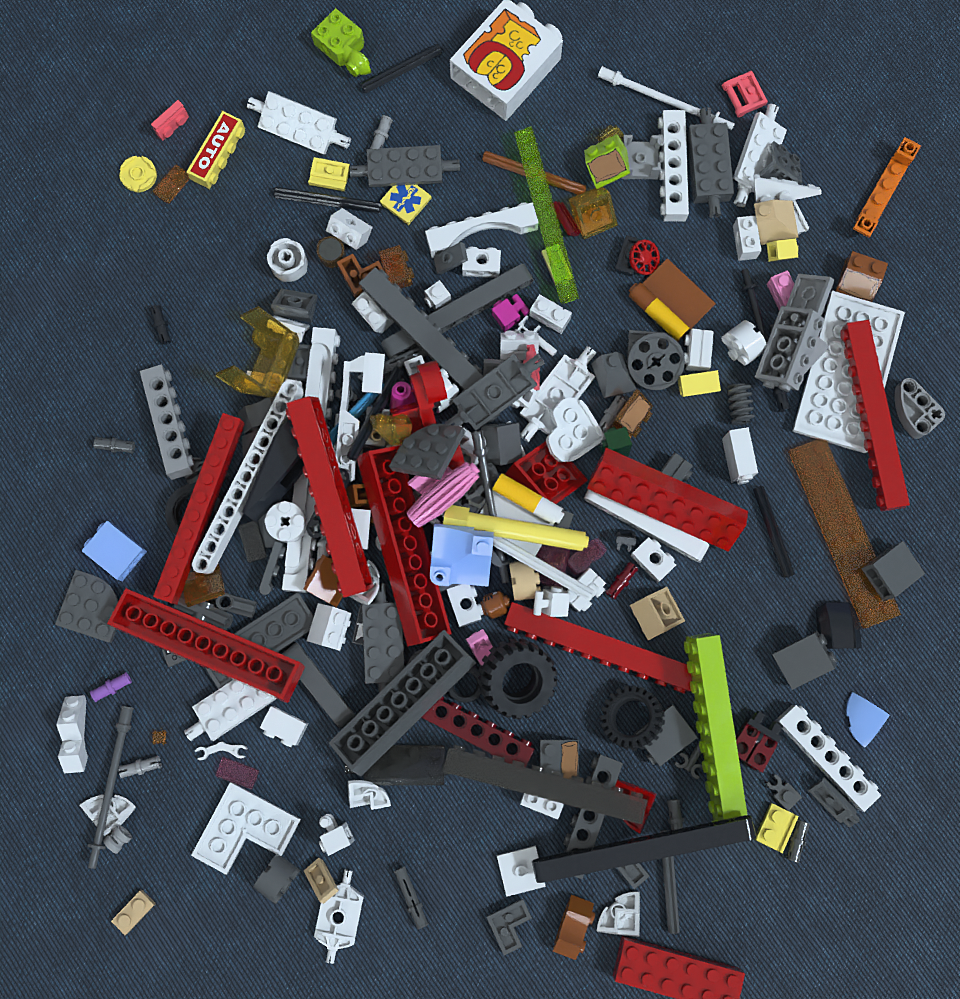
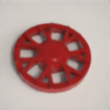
[629,240,660,275]

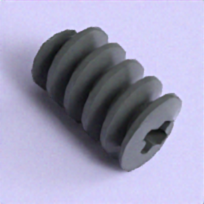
[727,384,755,425]

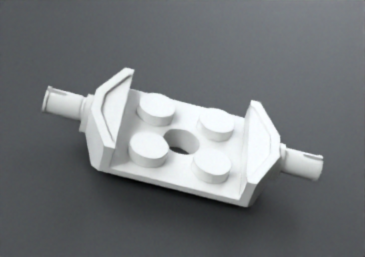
[314,869,364,964]

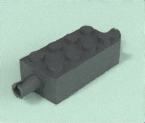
[687,107,734,218]

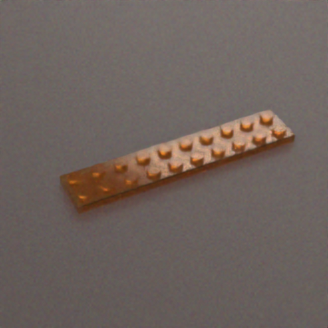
[788,439,901,629]

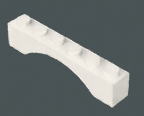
[425,202,539,258]

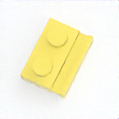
[308,157,350,192]
[755,803,799,853]

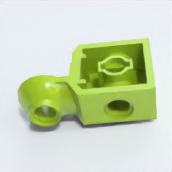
[311,8,371,77]

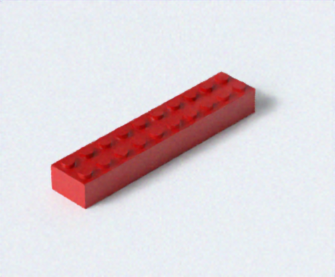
[286,396,374,597]
[357,445,452,646]
[107,588,305,703]

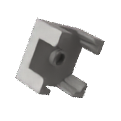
[621,135,661,179]

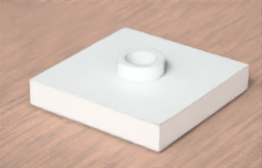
[497,846,546,896]

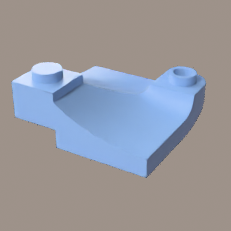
[430,524,494,586]

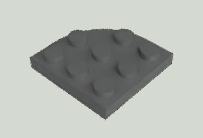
[389,424,466,480]
[55,570,119,643]

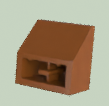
[303,554,343,608]

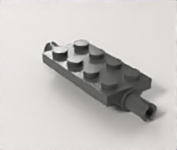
[350,145,460,187]
[445,353,545,430]
[361,584,404,693]

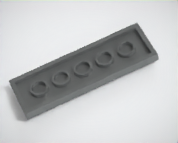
[206,592,314,689]

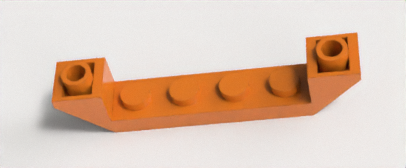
[853,137,921,238]

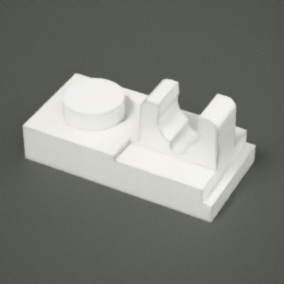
[268,315,310,343]

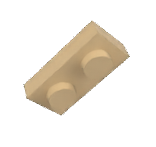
[304,858,339,904]
[111,890,156,935]

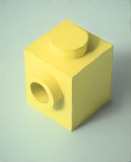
[767,238,798,262]

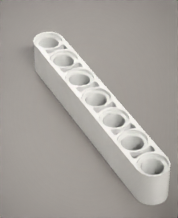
[583,489,709,562]

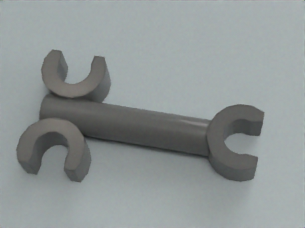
[673,739,703,779]

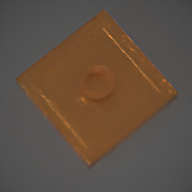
[183,563,225,607]

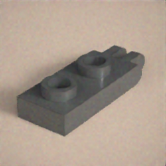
[808,777,860,827]

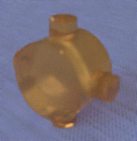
[152,730,167,745]

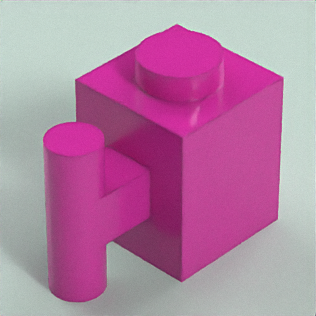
[492,294,530,332]

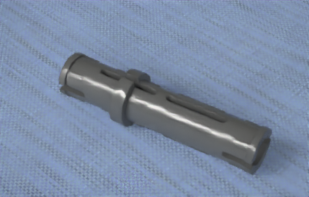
[383,347,428,375]
[394,866,429,930]

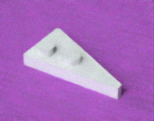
[753,174,821,203]

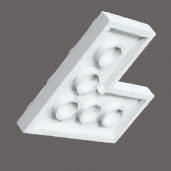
[191,782,301,874]

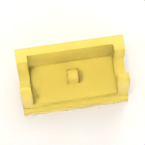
[677,370,721,397]

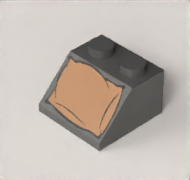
[539,739,579,781]

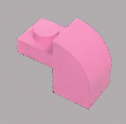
[466,629,493,666]

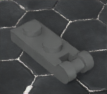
[259,540,286,595]

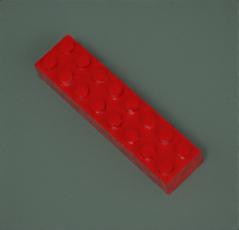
[587,448,748,552]

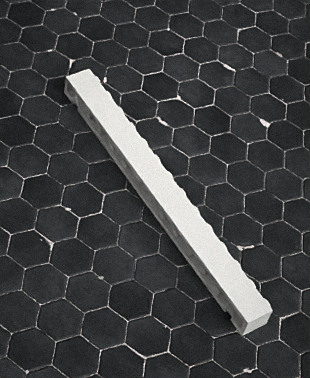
[282,327,340,593]

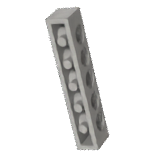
[140,364,195,480]

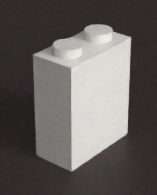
[722,427,758,485]

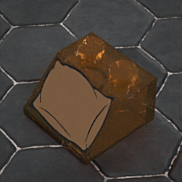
[611,389,653,439]

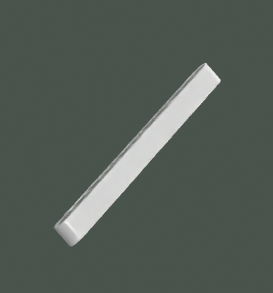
[192,380,303,574]

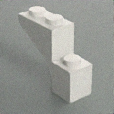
[56,695,88,773]

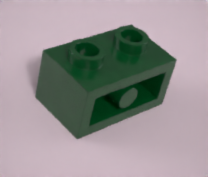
[600,427,632,457]

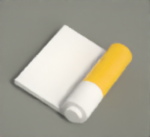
[480,473,564,556]

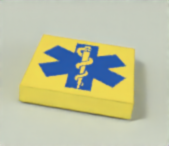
[380,185,432,226]

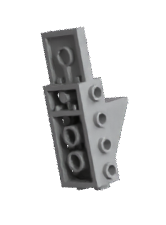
[755,274,834,392]

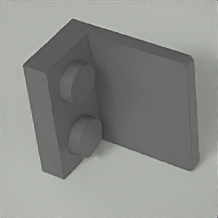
[759,141,802,185]

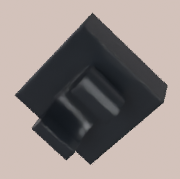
[615,529,636,552]

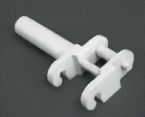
[514,315,557,356]

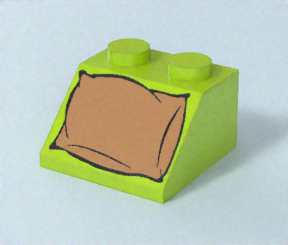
[584,134,630,189]

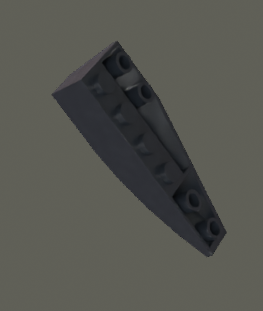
[242,417,331,522]

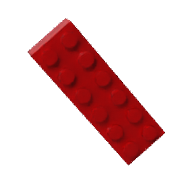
[613,935,745,999]

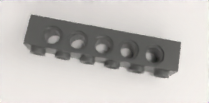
[560,754,623,879]

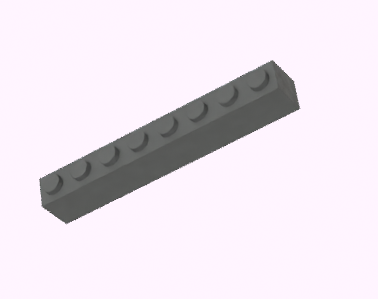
[359,267,483,391]

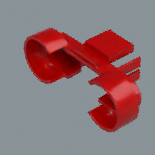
[390,360,465,470]

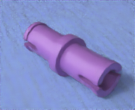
[90,672,132,702]

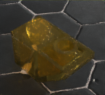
[370,414,412,445]

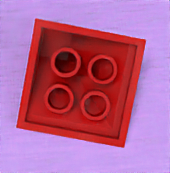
[505,441,588,504]

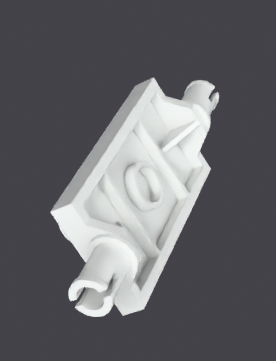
[247,91,351,154]
[733,104,787,207]
[520,346,596,442]
[184,680,276,741]

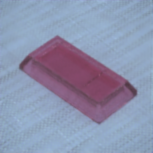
[215,757,260,790]

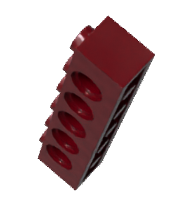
[422,696,534,771]

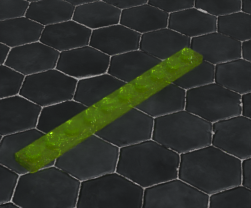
[514,126,579,304]

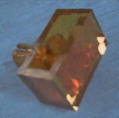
[379,245,414,288]

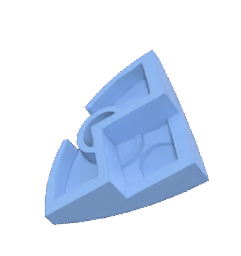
[846,692,890,748]

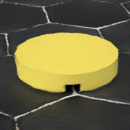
[119,156,157,192]

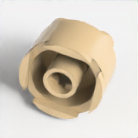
[509,561,541,601]

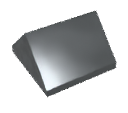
[271,288,317,323]
[481,422,522,465]

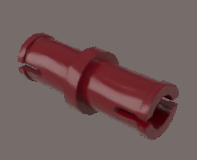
[605,562,638,600]

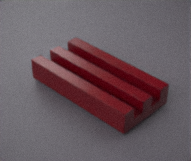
[550,201,582,236]

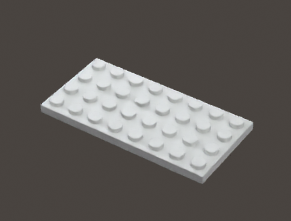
[792,291,905,453]

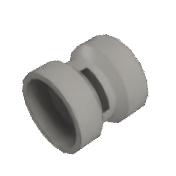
[103,824,132,854]

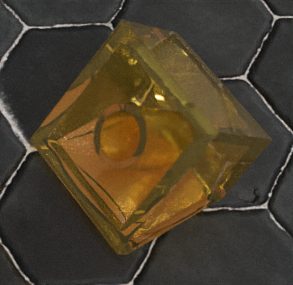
[568,187,618,239]

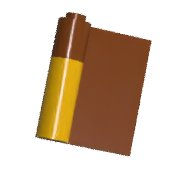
[629,259,716,342]

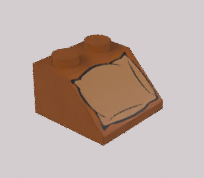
[835,251,888,302]

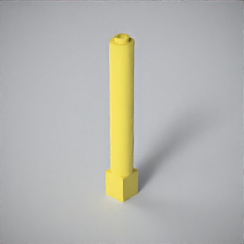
[443,505,589,551]

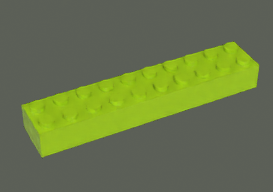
[684,633,747,822]

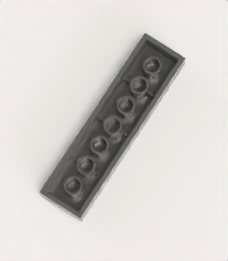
[329,630,476,776]

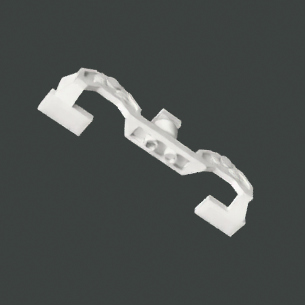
[336,352,385,549]

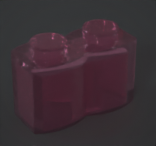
[566,538,607,575]

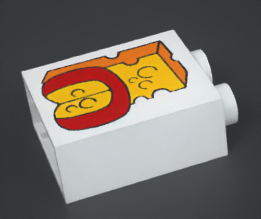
[450,0,563,121]

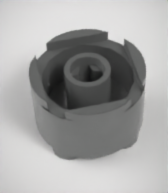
[253,853,301,905]

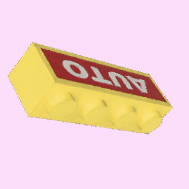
[187,111,245,189]

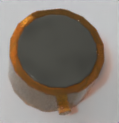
[316,236,346,268]

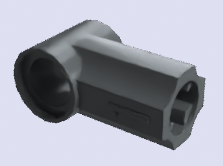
[216,593,257,618]

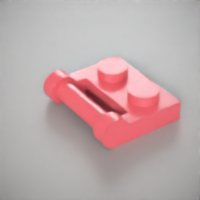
[722,71,768,118]

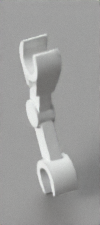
[195,742,248,760]

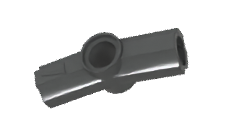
[173,593,233,630]

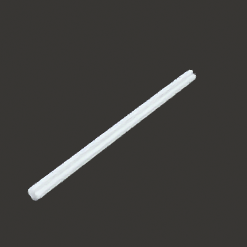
[413,490,595,600]

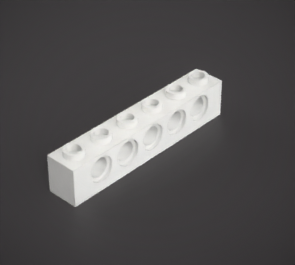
[658,110,689,221]
[775,705,881,812]

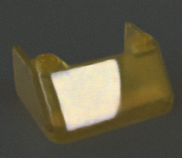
[215,306,299,398]

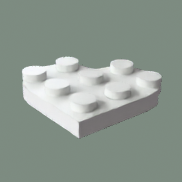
[546,397,604,462]

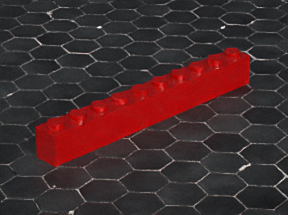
[840,320,910,512]
[153,413,245,605]
[504,602,692,694]

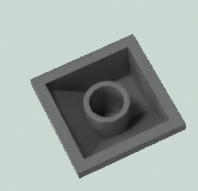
[591,352,637,398]

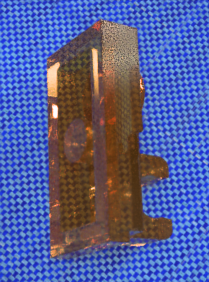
[153,165,190,204]

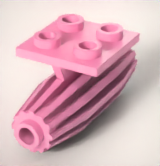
[407,462,480,528]

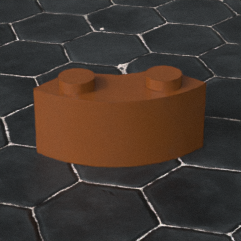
[553,895,595,960]

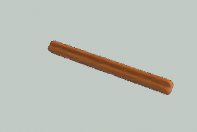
[482,151,587,196]

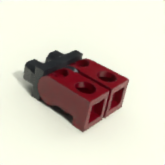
[736,711,783,773]

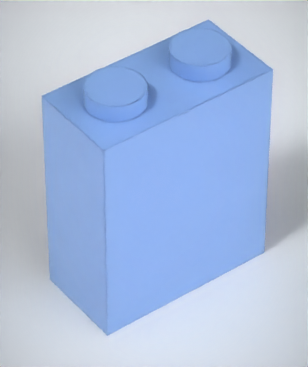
[82,521,147,581]

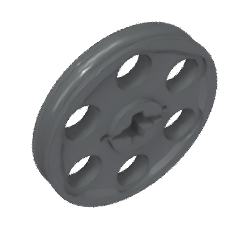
[627,333,685,390]

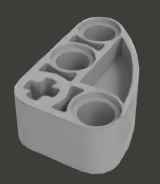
[895,378,945,439]

